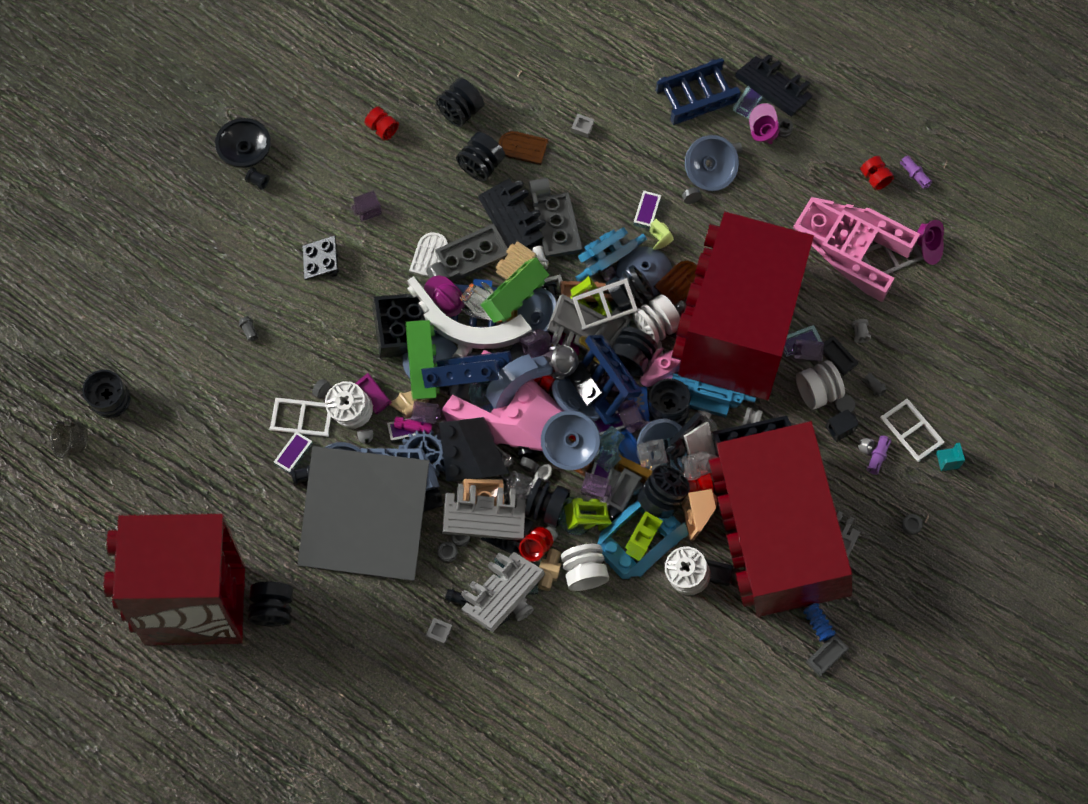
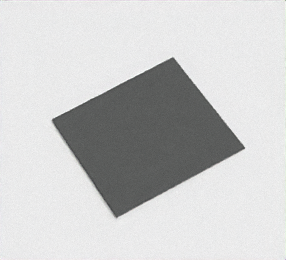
[298,446,430,581]

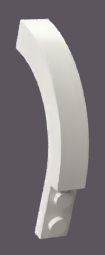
[407,276,532,349]

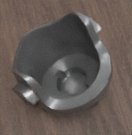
[548,344,579,380]

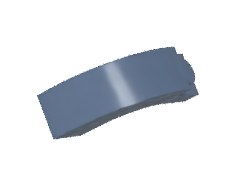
[485,354,553,409]

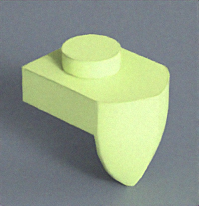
[650,219,674,250]

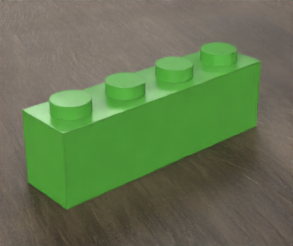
[480,257,549,323]
[406,320,439,401]

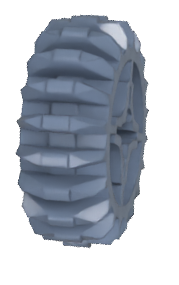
[399,429,445,478]

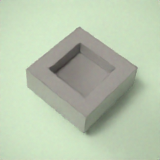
[571,114,595,138]
[426,618,453,645]

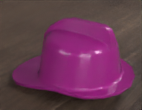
[749,103,780,144]
[917,220,944,265]
[424,275,465,317]

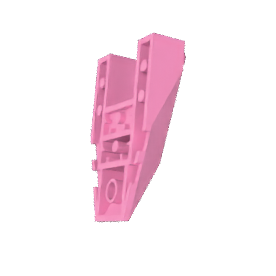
[793,197,920,302]
[442,350,563,451]

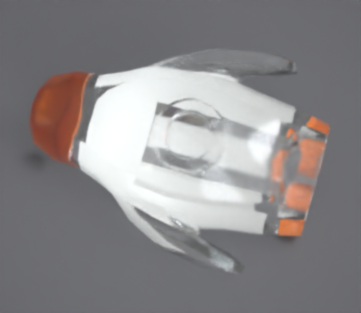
[460,282,502,323]

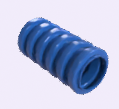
[803,603,836,642]

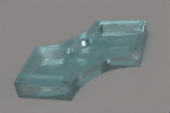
[594,426,625,473]

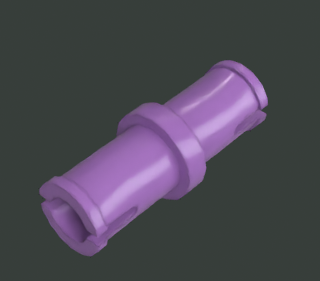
[900,155,933,189]
[866,436,892,475]

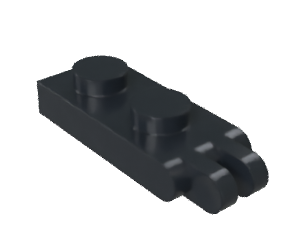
[568,361,605,407]
[666,413,706,460]

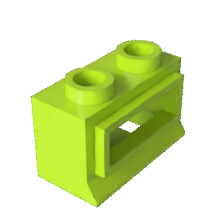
[570,276,612,316]
[564,498,612,531]
[625,511,663,561]

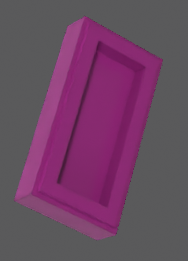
[355,373,392,415]

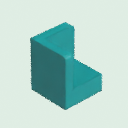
[936,443,965,471]

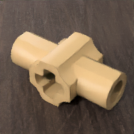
[537,549,561,591]

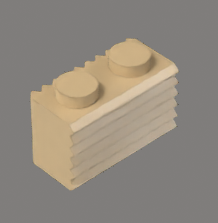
[496,241,537,280]

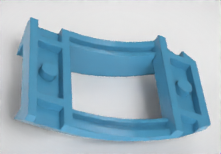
[597,500,688,579]

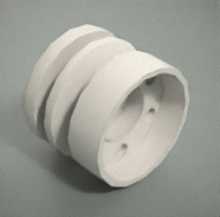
[632,294,681,343]
[796,360,845,410]
[325,381,373,429]
[561,544,609,591]
[665,547,711,595]

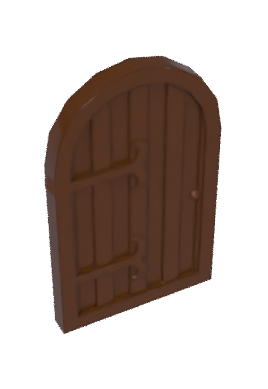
[499,131,548,165]
[654,260,700,306]

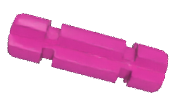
[394,417,432,434]

